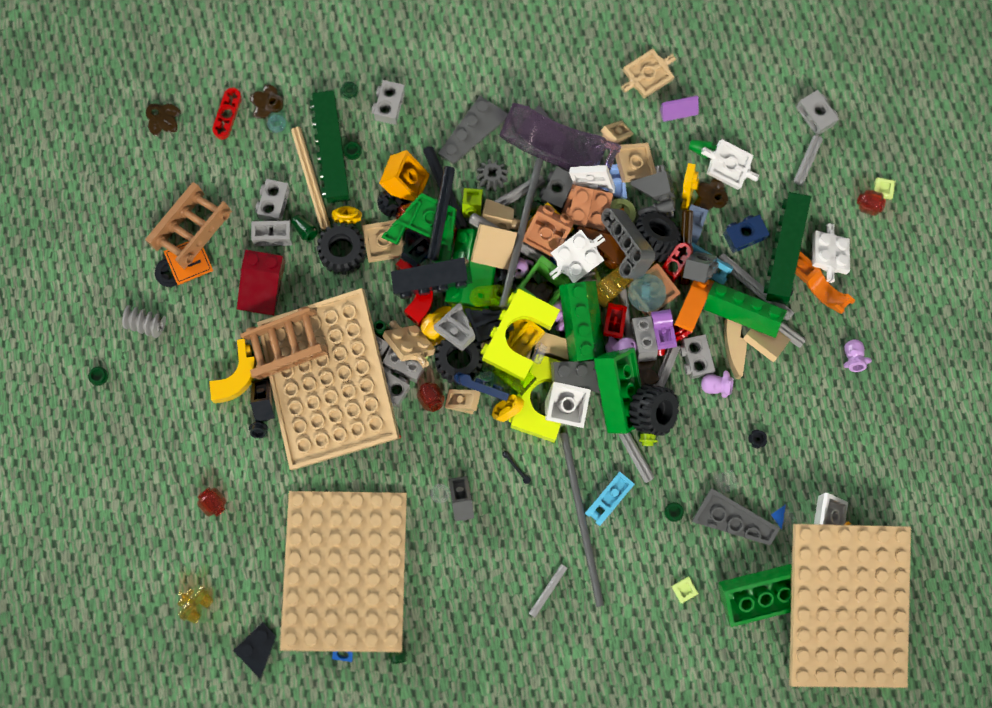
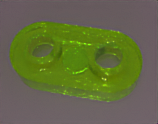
[470,285,504,307]

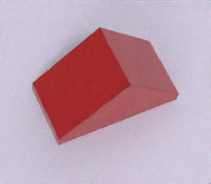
[603,303,627,339]

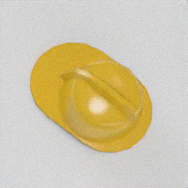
[421,306,451,346]

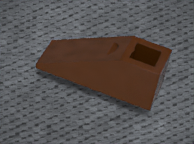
[575,226,626,271]

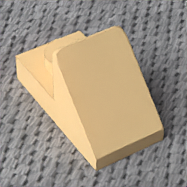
[601,120,634,151]
[445,389,481,414]

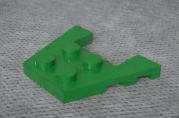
[381,193,457,263]

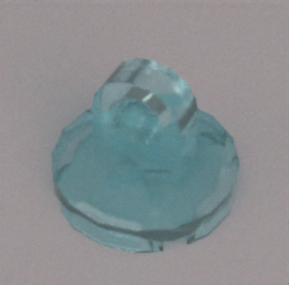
[628,274,667,312]

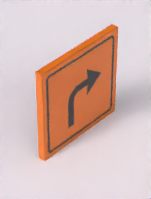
[164,241,213,285]

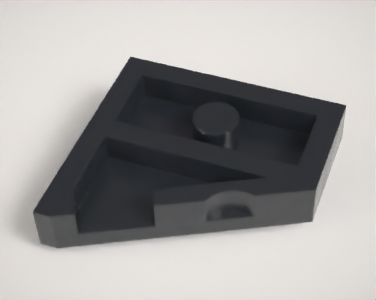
[401,228,430,267]

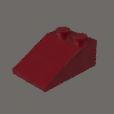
[237,250,286,316]

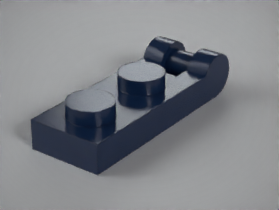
[454,372,509,401]

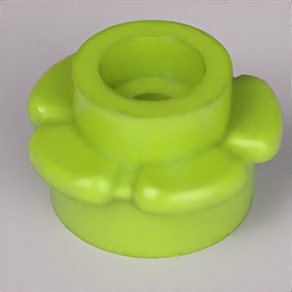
[638,434,658,446]

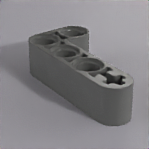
[601,208,655,279]

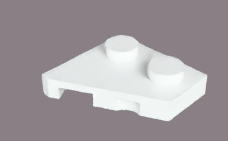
[569,165,615,193]

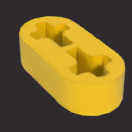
[492,394,524,422]

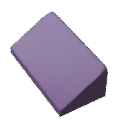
[660,96,699,122]

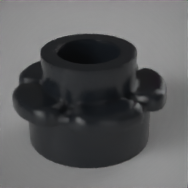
[248,421,268,439]
[748,430,767,449]

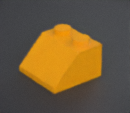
[379,150,430,202]

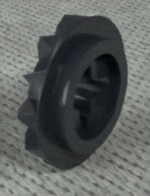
[378,190,408,217]
[155,258,177,288]

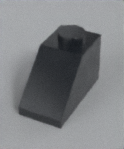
[250,378,275,422]

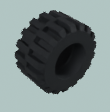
[635,212,681,262]
[317,223,366,275]
[435,339,483,385]
[629,384,679,436]

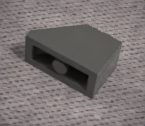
[630,171,675,202]
[448,476,474,521]

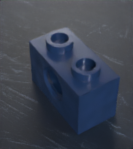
[723,215,770,254]

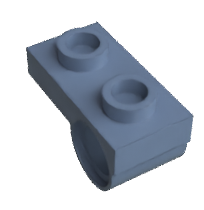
[689,204,709,244]

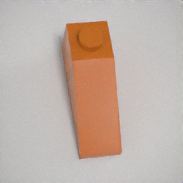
[674,280,714,332]

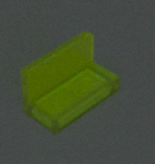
[492,367,537,396]

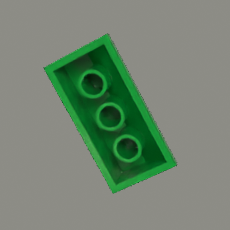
[445,229,496,309]
[559,281,605,362]
[704,282,788,338]
[594,347,641,434]
[718,564,792,627]

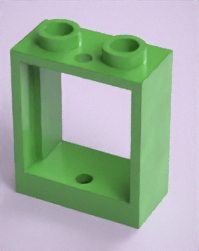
[514,255,571,306]

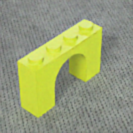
[481,288,560,382]
[508,353,561,443]

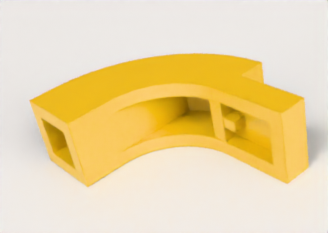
[209,339,257,403]

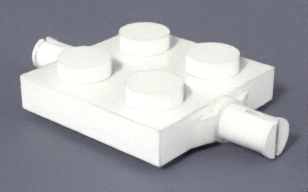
[701,139,759,190]
[812,223,850,283]
[549,230,605,283]

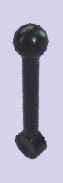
[502,451,531,484]

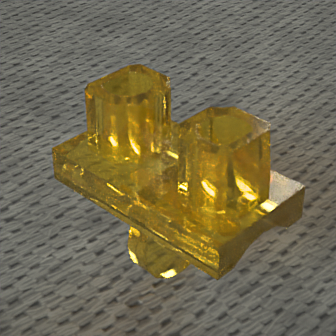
[177,586,214,624]

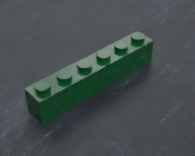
[309,90,350,204]
[763,192,812,305]

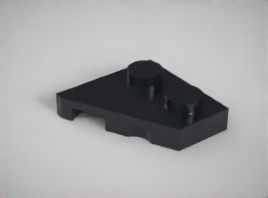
[465,308,514,344]
[233,622,277,679]

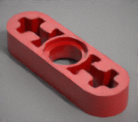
[212,88,242,140]
[662,242,693,283]

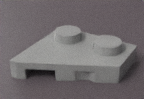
[434,303,475,351]

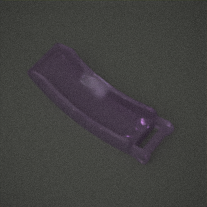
[499,103,621,172]

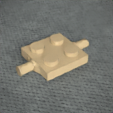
[621,49,676,98]
[383,320,436,368]

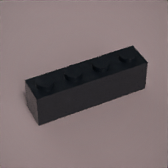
[391,257,473,299]

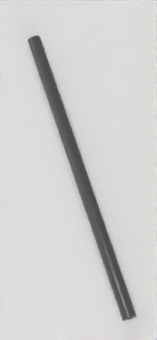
[499,158,543,309]
[560,433,604,607]

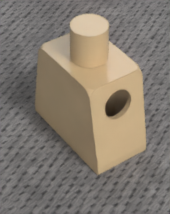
[481,199,520,231]

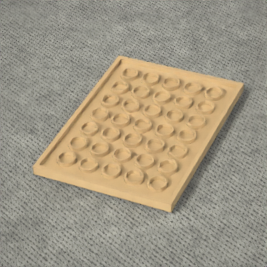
[257,288,400,470]
[280,491,407,652]
[789,524,911,688]

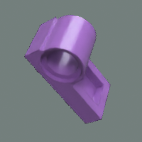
[650,309,677,350]

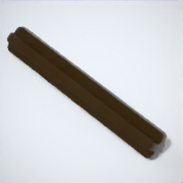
[679,210,693,285]

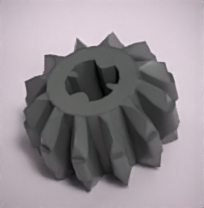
[477,159,508,191]

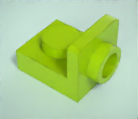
[462,188,483,218]

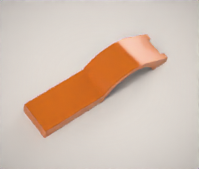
[795,251,855,314]

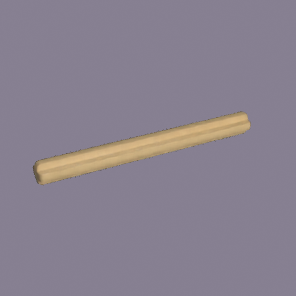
[291,127,331,231]

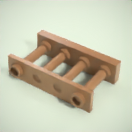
[145,182,232,270]
[240,306,329,380]

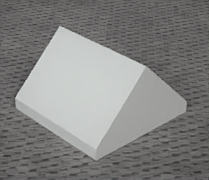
[545,382,591,428]
[814,493,848,525]

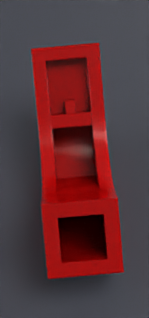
[396,259,433,327]

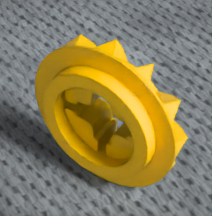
[332,206,362,225]

